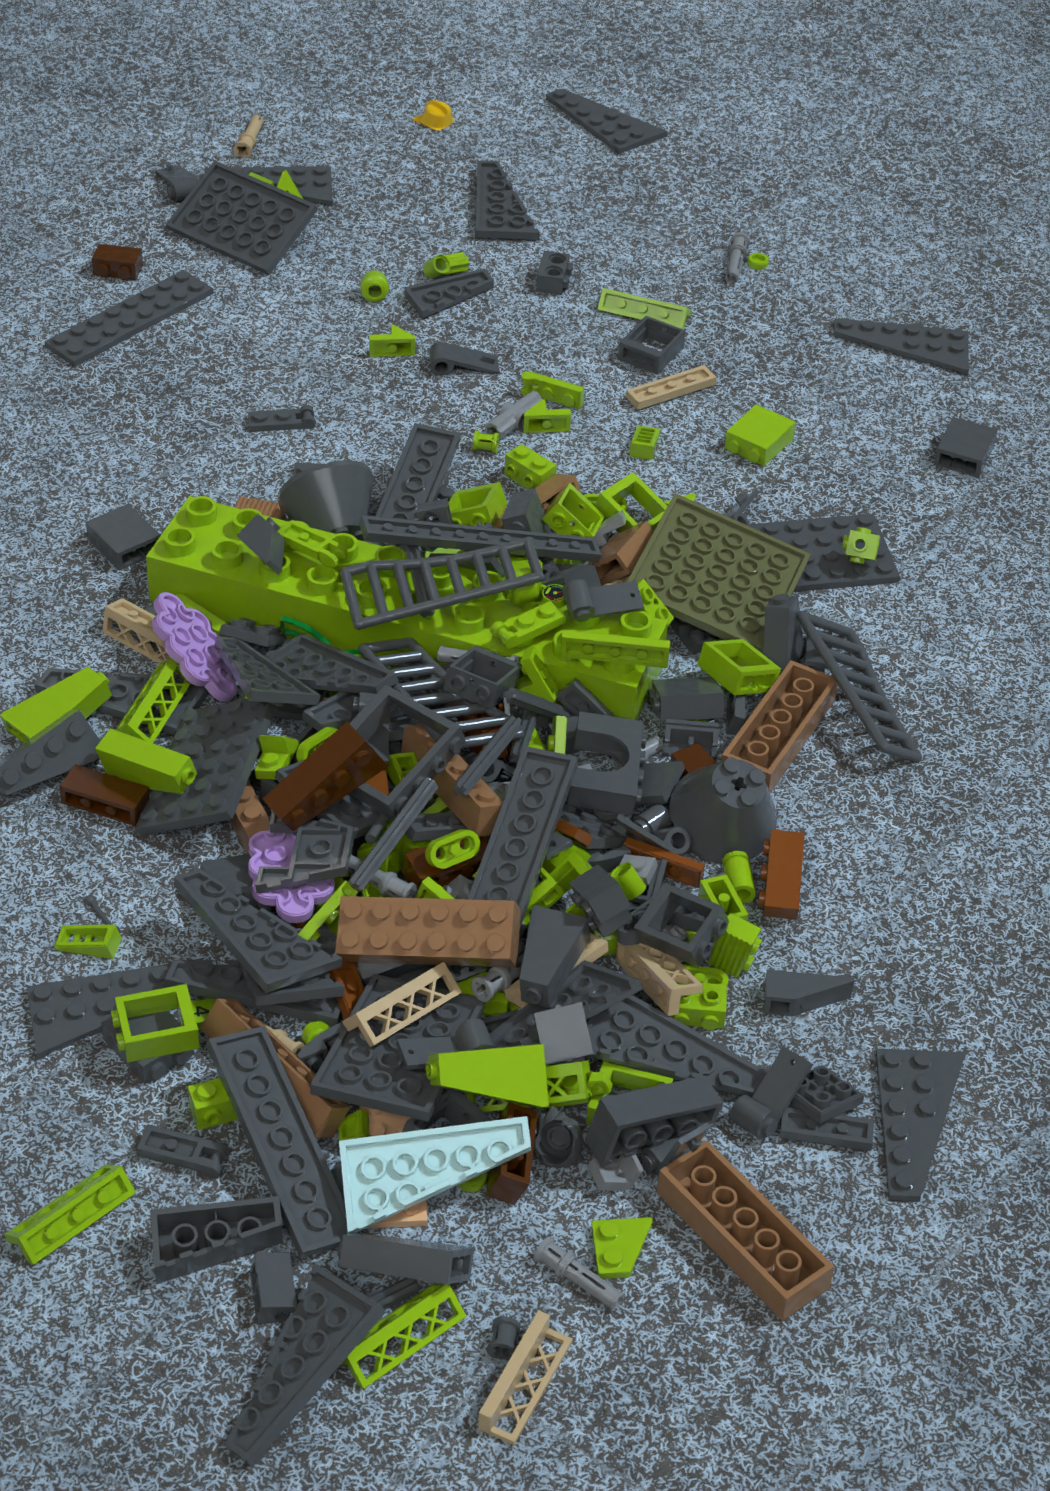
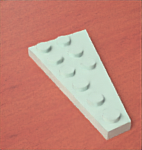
[339,1116,531,1234]

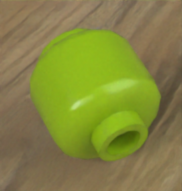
[360,270,389,302]
[502,568,542,605]

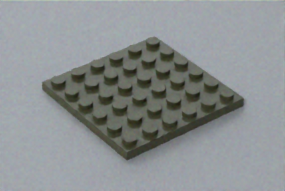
[627,493,811,654]

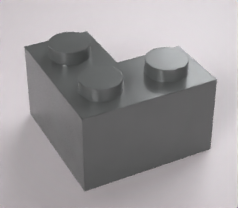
[569,864,633,938]

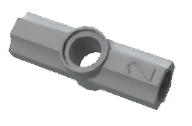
[485,391,542,440]

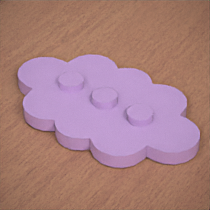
[152,592,237,702]
[248,827,335,923]

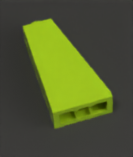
[0,667,112,743]
[95,728,197,794]
[425,1044,549,1107]

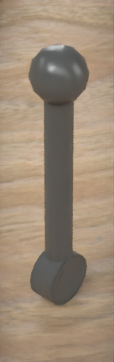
[85,895,120,933]

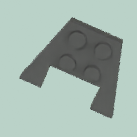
[255,811,355,893]

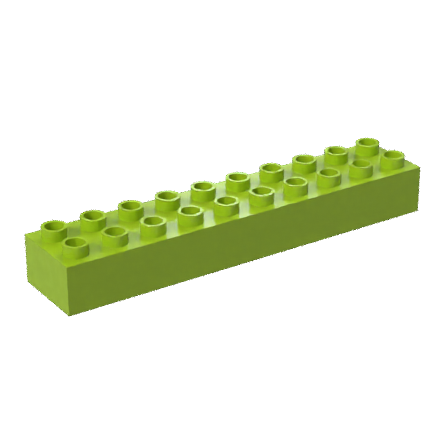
[146,496,668,720]

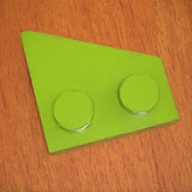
[591,1217,653,1279]

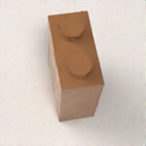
[586,521,654,585]

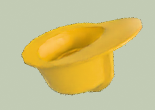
[413,100,454,131]

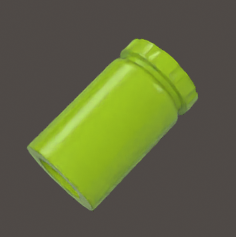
[722,851,756,903]

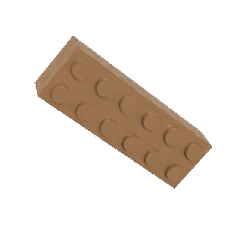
[721,660,838,793]
[335,896,521,967]
[657,1140,834,1321]

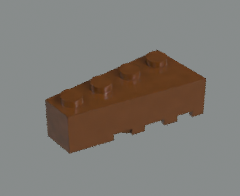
[263,721,388,831]

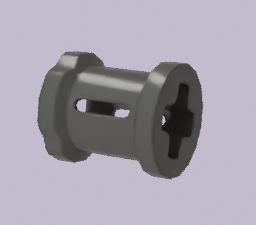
[487,1316,521,1360]

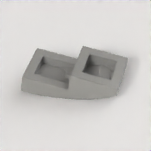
[594,510,626,547]

